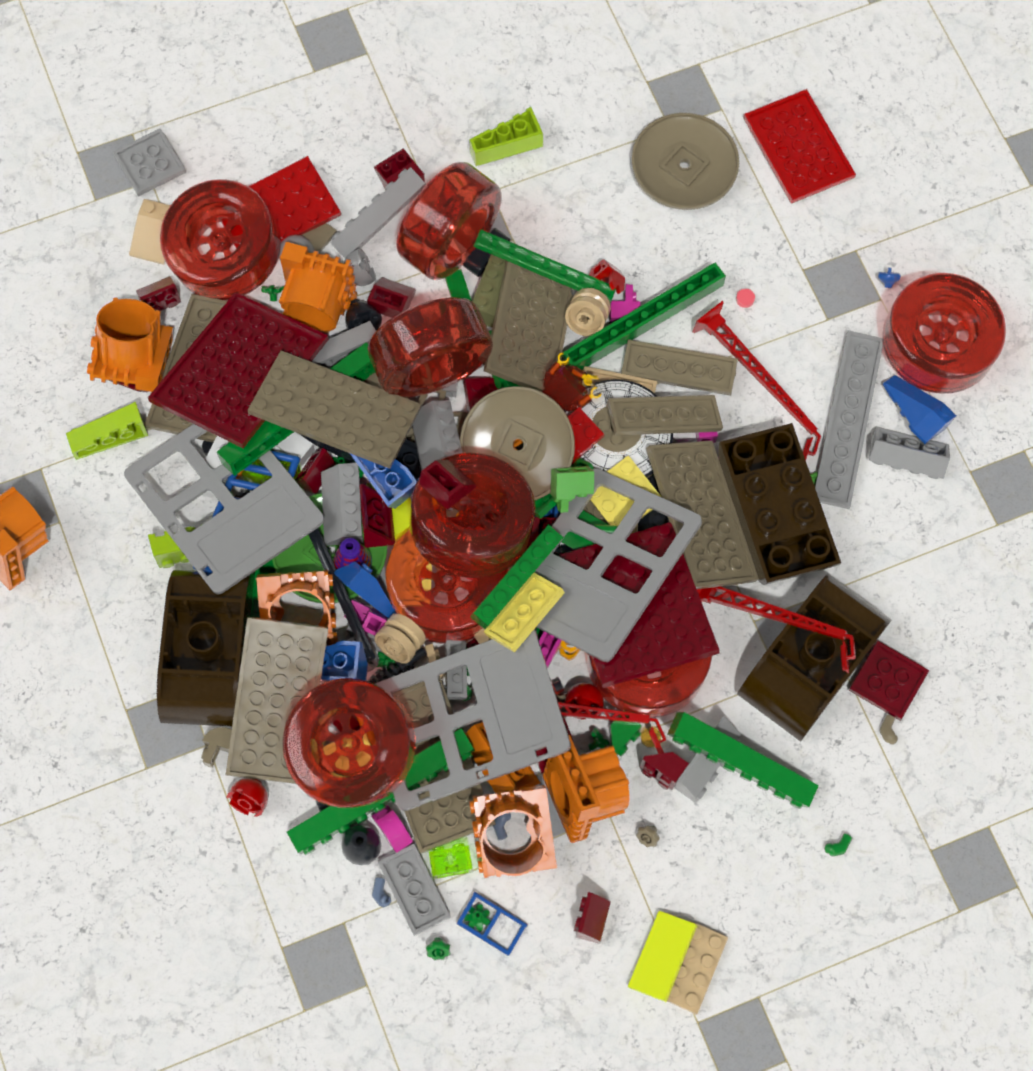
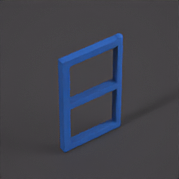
[456,892,528,956]

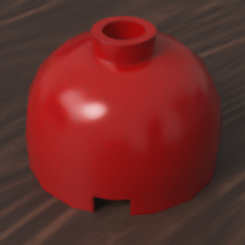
[564,682,604,720]
[226,778,268,817]

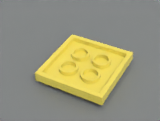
[590,455,661,526]

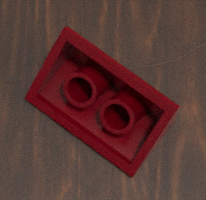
[359,484,395,548]

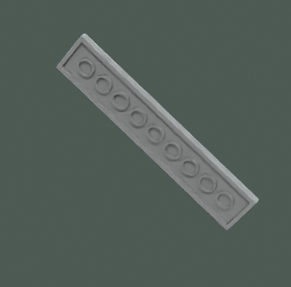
[815,330,884,509]

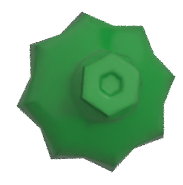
[426,937,451,961]

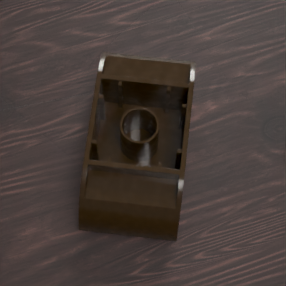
[719,423,841,585]
[157,570,254,726]
[737,574,892,742]

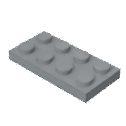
[378,844,451,936]

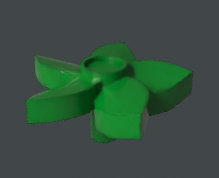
[376,652,396,671]

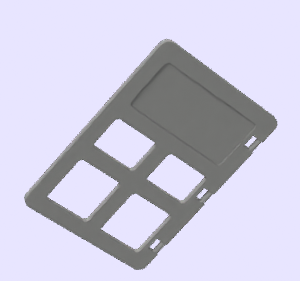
[124,424,324,594]
[534,469,702,662]
[367,630,571,811]

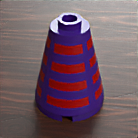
[333,538,372,569]

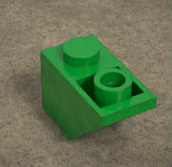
[610,711,642,757]

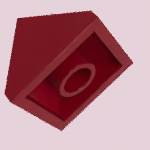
[295,448,336,494]

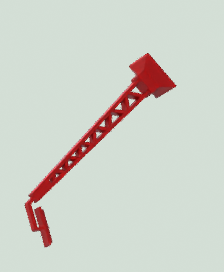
[692,300,821,460]
[697,586,856,673]
[558,702,666,754]

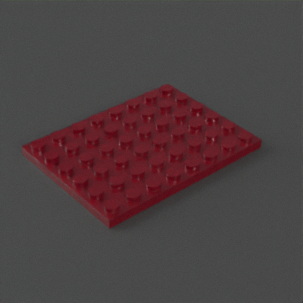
[148,292,329,448]
[559,522,720,688]

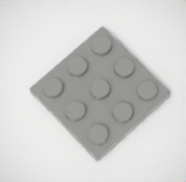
[112,128,186,196]

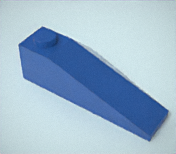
[883,375,957,444]
[350,453,419,509]
[334,561,397,618]
[321,641,368,685]

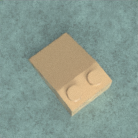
[129,199,182,265]

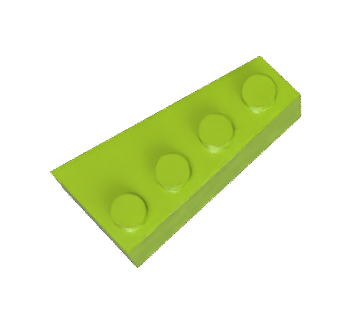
[469,107,543,166]
[66,402,148,460]
[148,524,202,568]

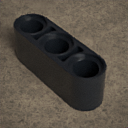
[463,228,511,277]

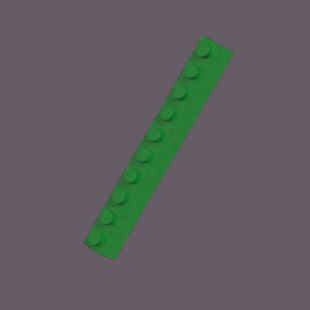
[561,262,726,375]
[217,342,383,476]
[286,728,475,855]

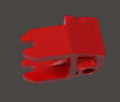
[589,259,625,294]

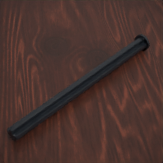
[308,528,376,662]

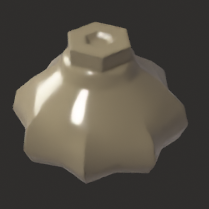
[636,825,660,848]

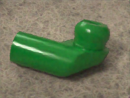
[824,833,853,857]

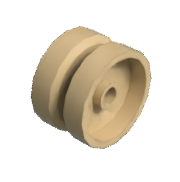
[565,288,611,336]
[375,614,426,663]

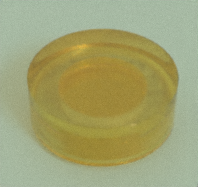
[641,727,661,748]

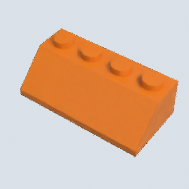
[465,722,540,793]

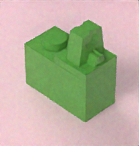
[551,466,594,513]

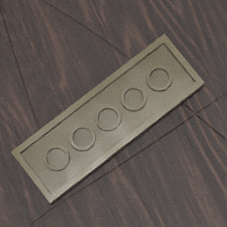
[621,340,738,396]
[607,395,723,436]

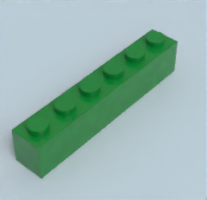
[470,525,564,629]

